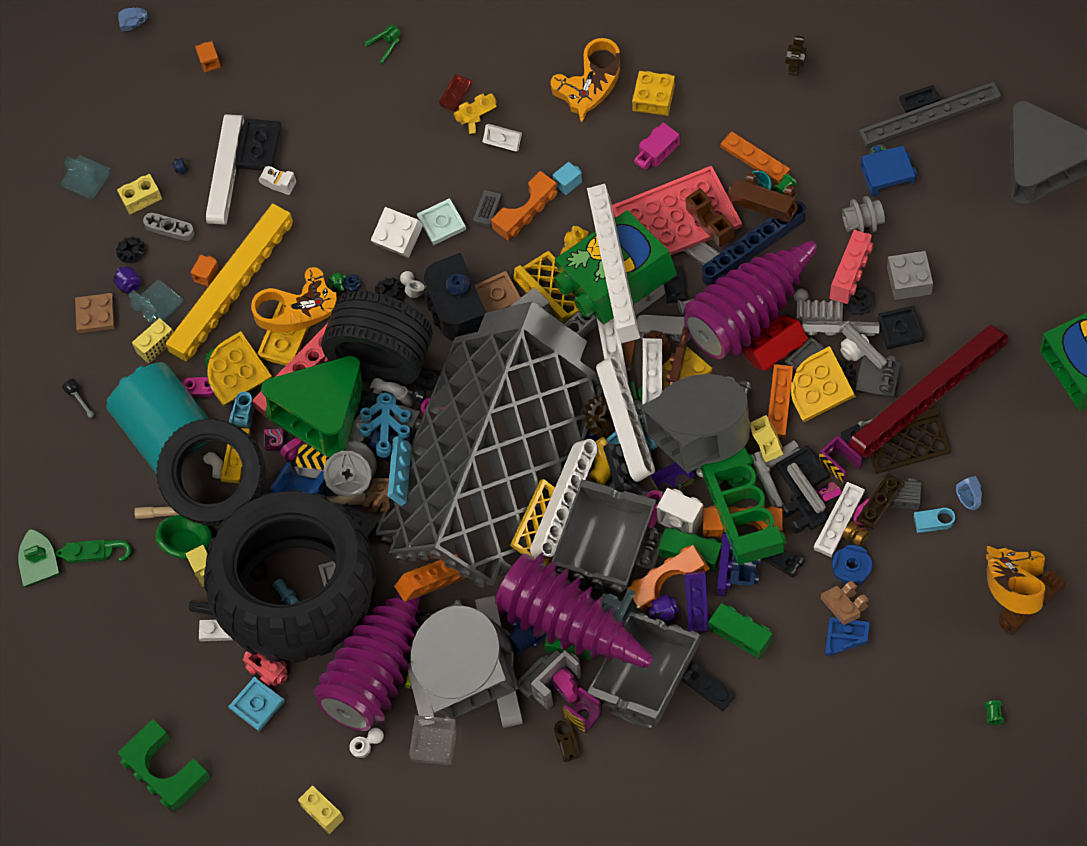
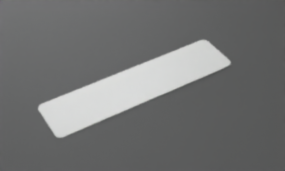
[408,663,435,723]

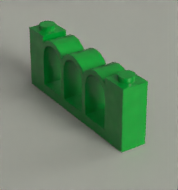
[700,447,786,565]

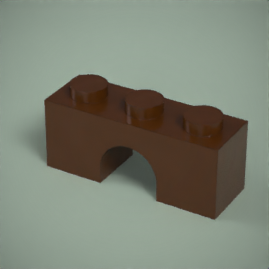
[685,188,734,247]

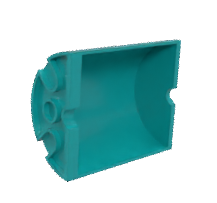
[106,362,209,474]

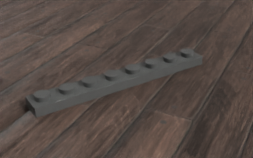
[859,82,1001,148]

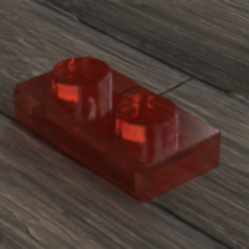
[439,74,472,112]

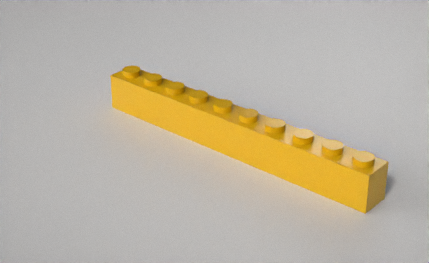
[165,203,293,362]

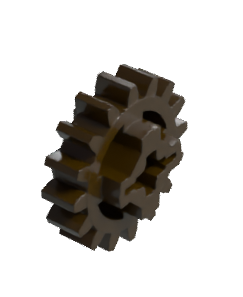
[785,36,807,76]
[583,396,616,438]

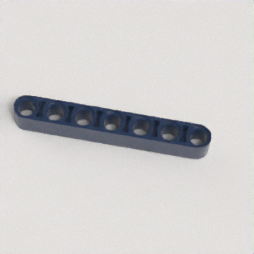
[702,201,806,286]

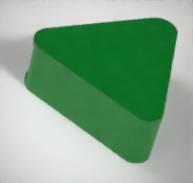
[261,356,363,458]

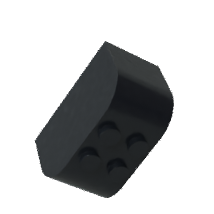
[423,253,486,341]

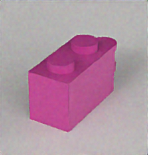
[634,122,680,170]

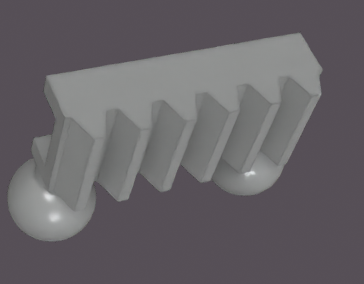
[794,288,843,323]

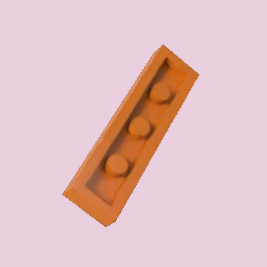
[720,131,790,184]
[768,364,793,438]

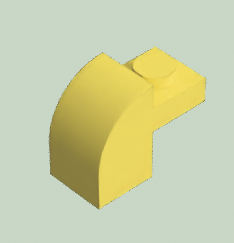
[750,415,783,462]

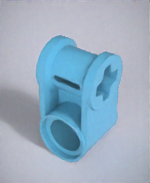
[229,392,255,429]

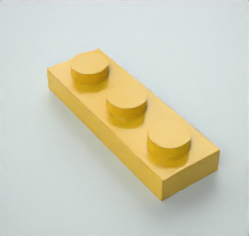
[220,428,251,484]

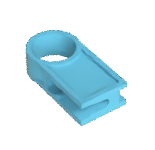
[914,508,955,533]

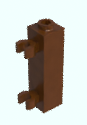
[728,173,798,223]
[998,569,1065,635]

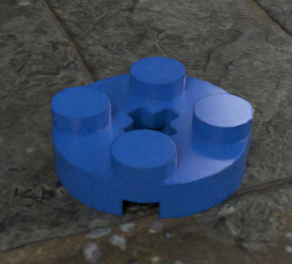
[832,545,872,585]

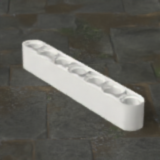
[206,114,244,225]
[596,355,655,482]
[530,439,597,558]

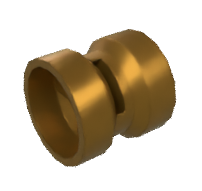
[842,520,870,546]

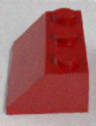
[741,314,808,371]

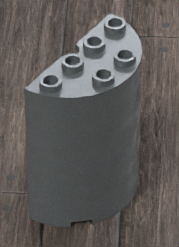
[551,479,656,594]
[587,612,701,728]

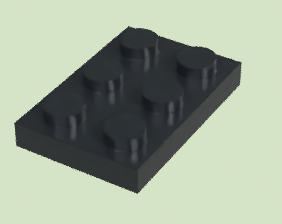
[235,119,281,170]

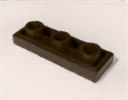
[856,473,905,530]

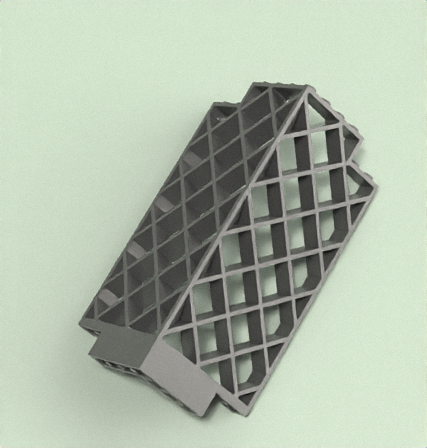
[375,301,603,587]

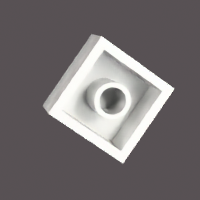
[370,207,423,258]
[657,488,703,534]

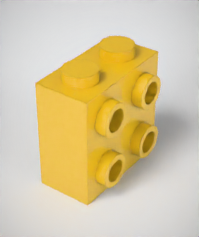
[632,71,675,116]

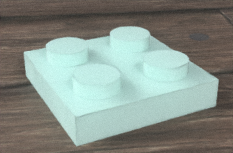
[417,198,466,245]

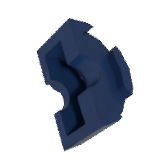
[730,554,761,586]

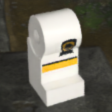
[259,166,296,195]

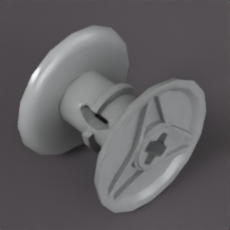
[324,441,377,497]

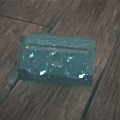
[128,280,183,323]

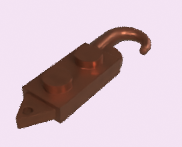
[666,326,688,385]

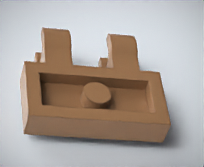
[362,478,391,512]
[821,581,869,625]

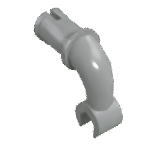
[370,378,413,408]

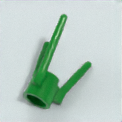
[365,24,400,64]

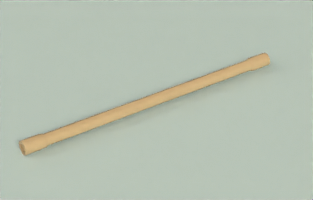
[135,493,366,519]

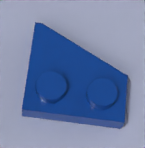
[825,617,870,656]

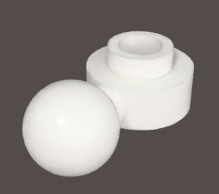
[400,271,424,298]
[350,728,384,758]

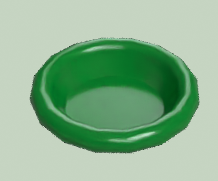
[155,515,213,559]

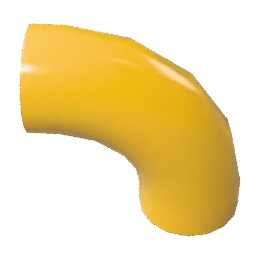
[587,437,612,485]

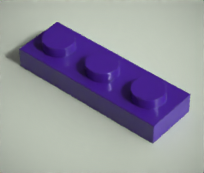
[717,534,733,596]
[685,571,708,632]

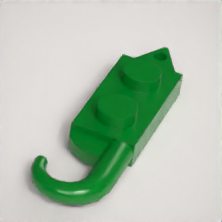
[55,540,132,564]

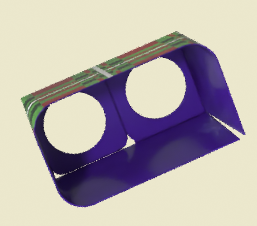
[650,462,694,495]

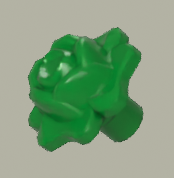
[327,272,347,292]

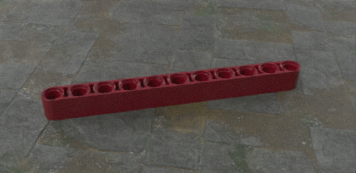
[849,325,1008,458]

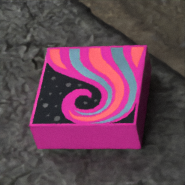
[264,428,284,450]
[816,482,842,502]

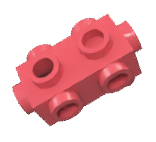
[243,651,288,687]

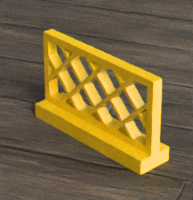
[513,251,579,324]
[510,479,555,566]

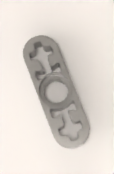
[143,213,194,241]

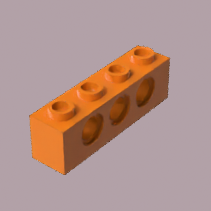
[394,554,465,602]

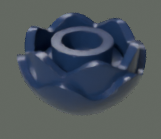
[446,273,470,295]

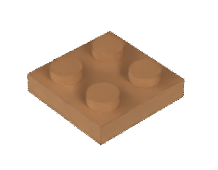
[475,271,521,312]
[75,293,115,333]

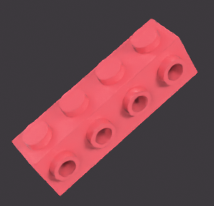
[829,230,874,304]

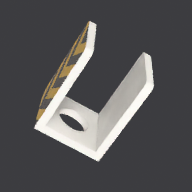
[295,444,329,479]

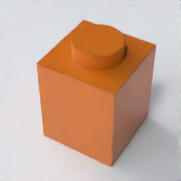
[195,41,221,73]
[190,255,220,287]

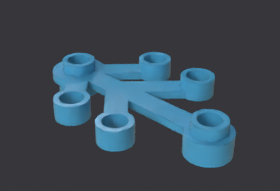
[359,393,410,457]

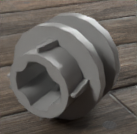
[842,196,885,233]

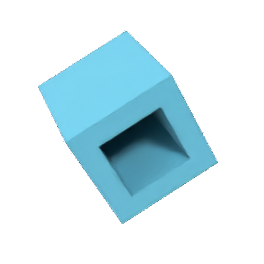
[553,162,582,195]

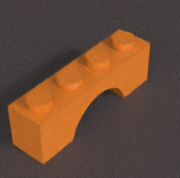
[491,171,558,241]
[703,506,782,538]
[627,545,710,612]

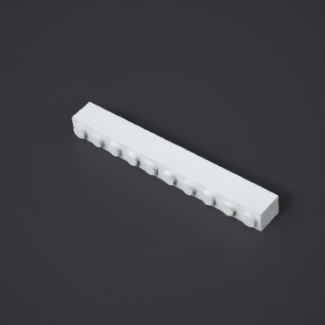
[587,184,640,343]

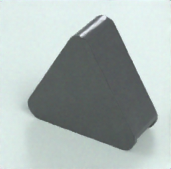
[1010,101,1087,205]

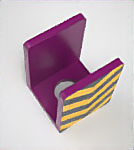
[819,435,862,483]
[563,687,602,733]

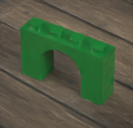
[118,719,210,812]

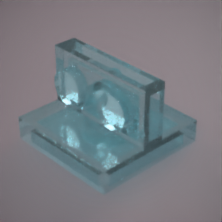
[61,155,111,200]
[602,589,635,622]

